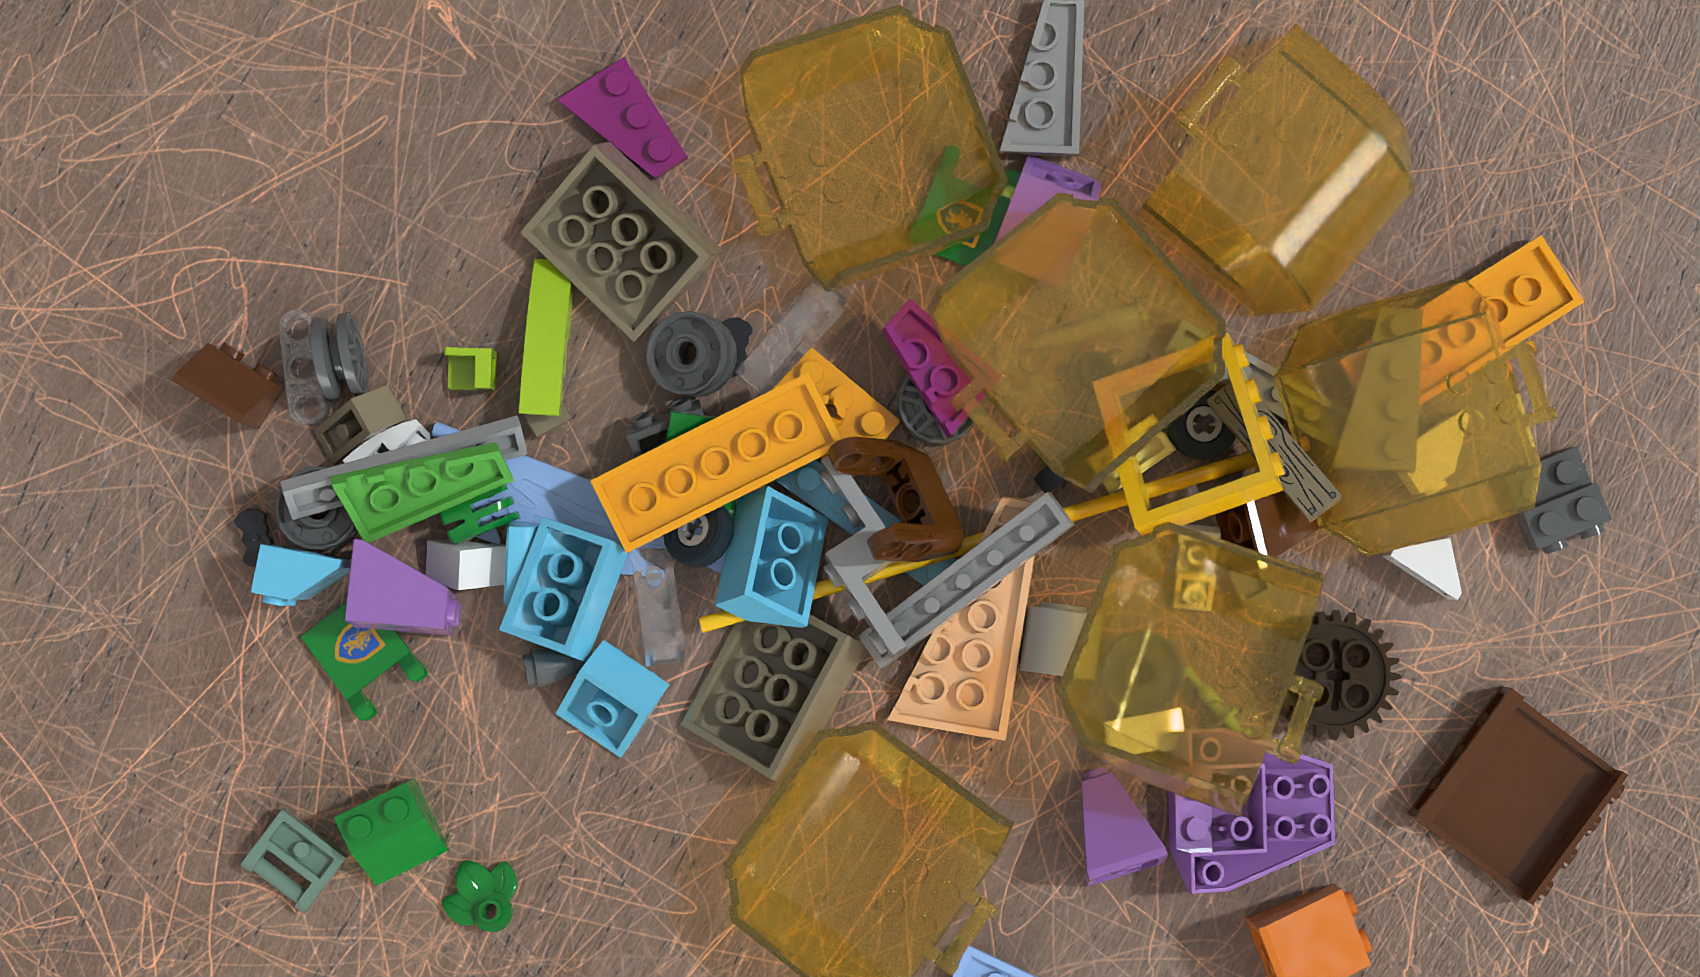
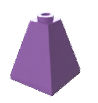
[1081,767,1168,887]

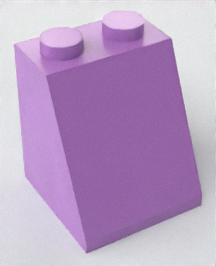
[988,155,1102,288]
[345,539,462,636]

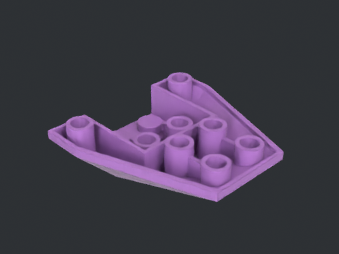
[1168,728,1335,894]

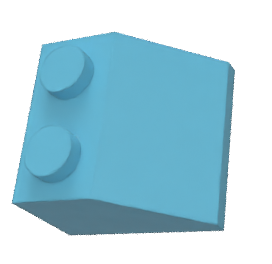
[251,544,352,606]
[555,640,670,758]

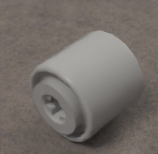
[1020,602,1098,679]

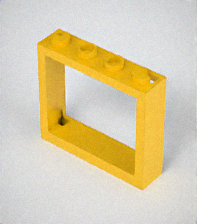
[1091,333,1285,539]

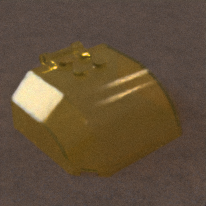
[732,5,1008,293]
[1135,23,1414,316]
[927,193,1226,493]
[1273,277,1558,557]
[1057,521,1325,817]
[724,721,1015,977]

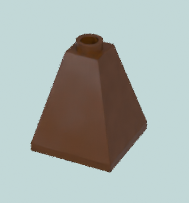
[1215,491,1334,569]

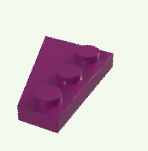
[557,57,688,180]
[882,298,1001,439]

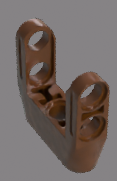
[827,436,964,562]

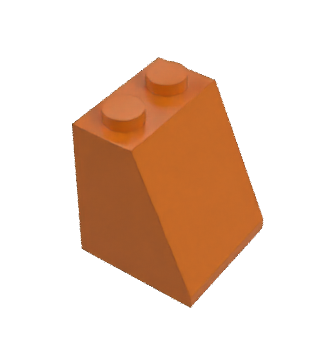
[1245,884,1372,977]

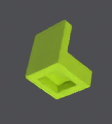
[444,347,497,391]

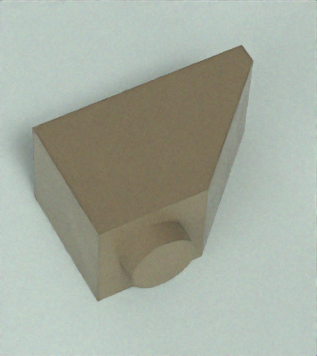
[314,385,407,465]

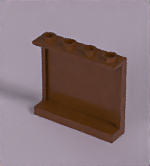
[1407,686,1628,905]

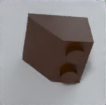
[171,342,285,428]

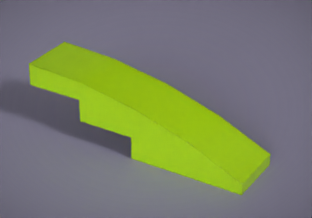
[519,258,573,417]

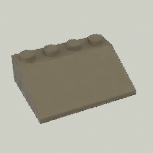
[520,142,723,342]
[681,614,866,787]

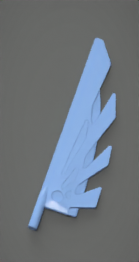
[431,422,726,577]

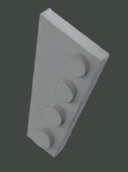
[999,0,1085,157]

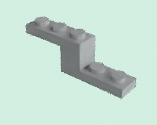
[819,456,906,659]

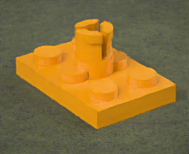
[772,345,901,479]

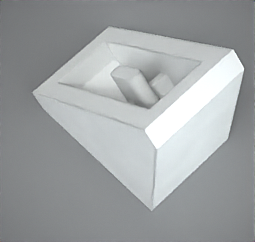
[1382,538,1462,600]
[426,539,506,590]

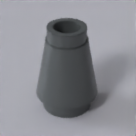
[522,649,582,689]

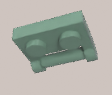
[240,808,348,914]

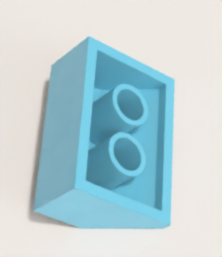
[715,486,828,628]
[499,517,629,662]

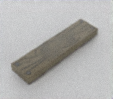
[1207,382,1342,523]

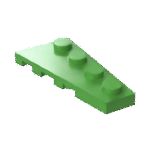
[330,442,514,543]

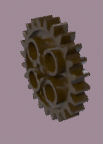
[1268,610,1401,740]

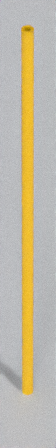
[698,435,1312,633]

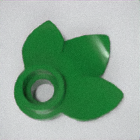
[442,860,517,932]

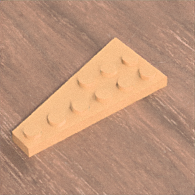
[887,496,1035,741]

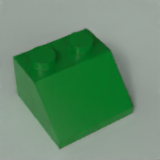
[334,778,450,886]

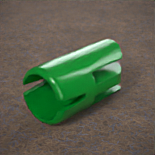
[440,484,521,544]

